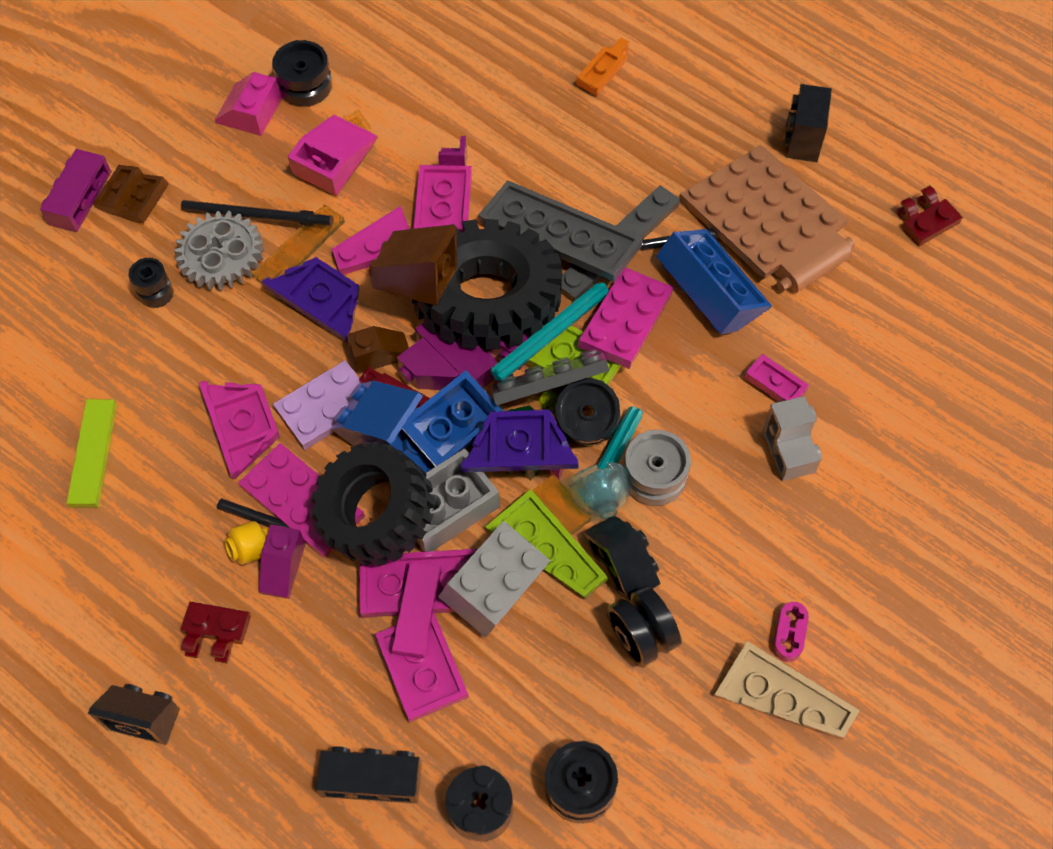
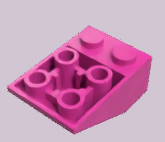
[287,115,378,196]

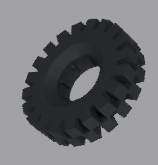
[412,219,563,350]

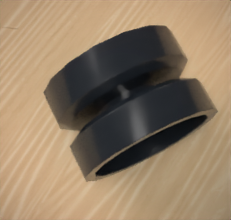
[272,40,332,106]
[556,378,621,447]
[607,585,682,668]
[545,741,618,824]

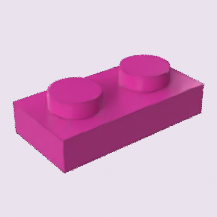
[744,354,809,402]

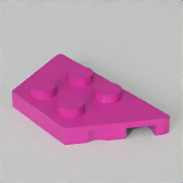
[199,381,280,479]

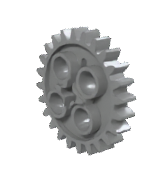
[174,211,264,290]

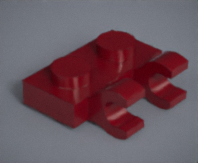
[897,185,963,247]
[180,601,251,664]

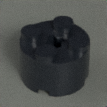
[446,766,513,842]

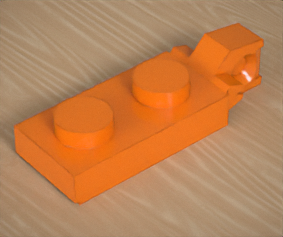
[576,37,629,96]

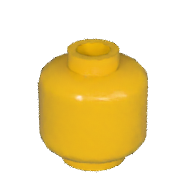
[224,521,269,565]

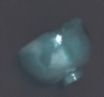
[569,463,630,519]

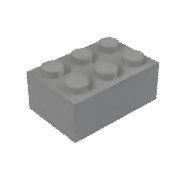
[390,448,500,552]
[438,521,550,638]

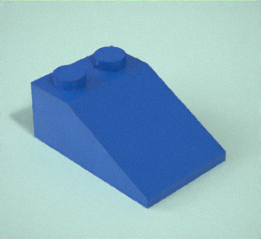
[402,370,503,467]
[332,380,423,447]

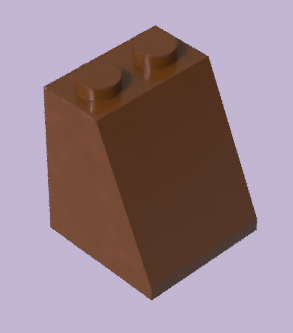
[369,224,457,306]

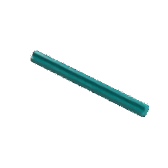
[491,282,609,381]

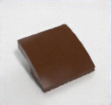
[93,165,169,223]

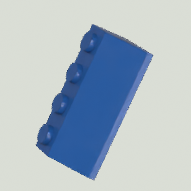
[656,229,772,334]

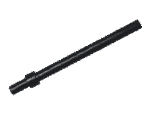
[181,200,334,227]

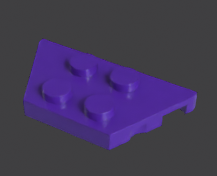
[262,257,360,343]
[462,410,579,472]

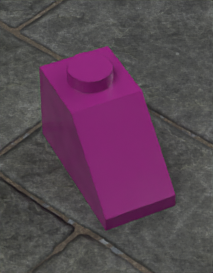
[397,338,460,390]
[259,525,306,599]

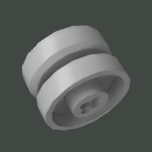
[623,430,691,506]

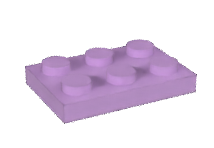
[273,360,360,450]

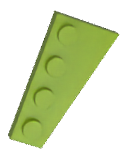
[485,489,609,599]

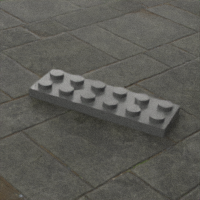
[478,180,643,282]

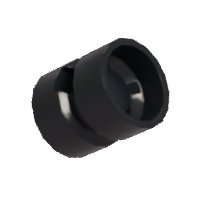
[128,258,174,308]

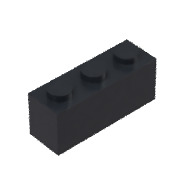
[316,747,422,804]

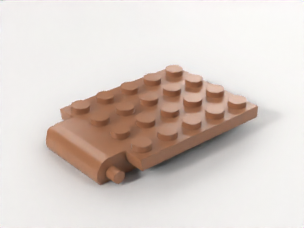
[680,145,854,293]

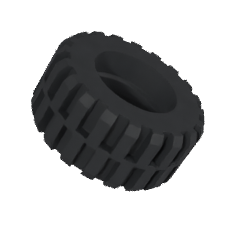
[311,442,435,566]

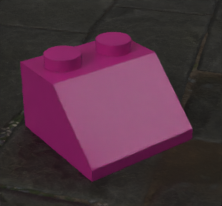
[215,72,282,136]

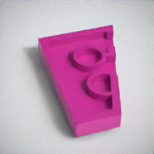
[332,206,409,275]

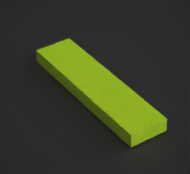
[67,399,117,508]

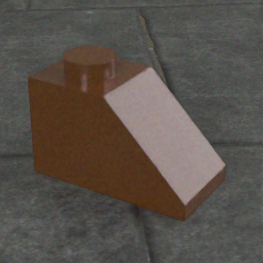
[347,326,409,374]

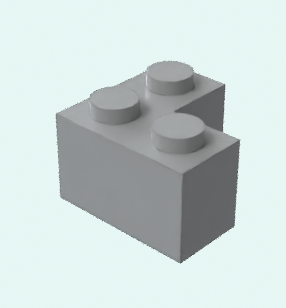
[762,396,822,481]

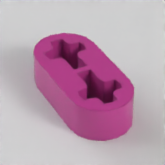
[773,602,809,662]

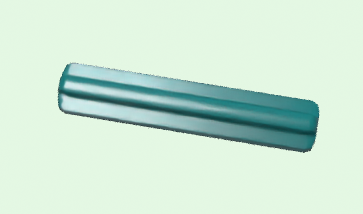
[594,406,643,482]

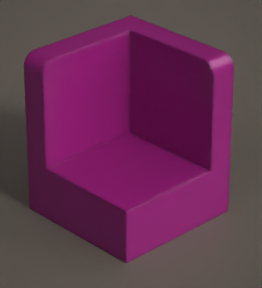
[438,136,467,166]

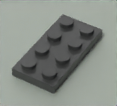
[493,349,610,405]

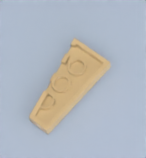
[714,641,860,739]

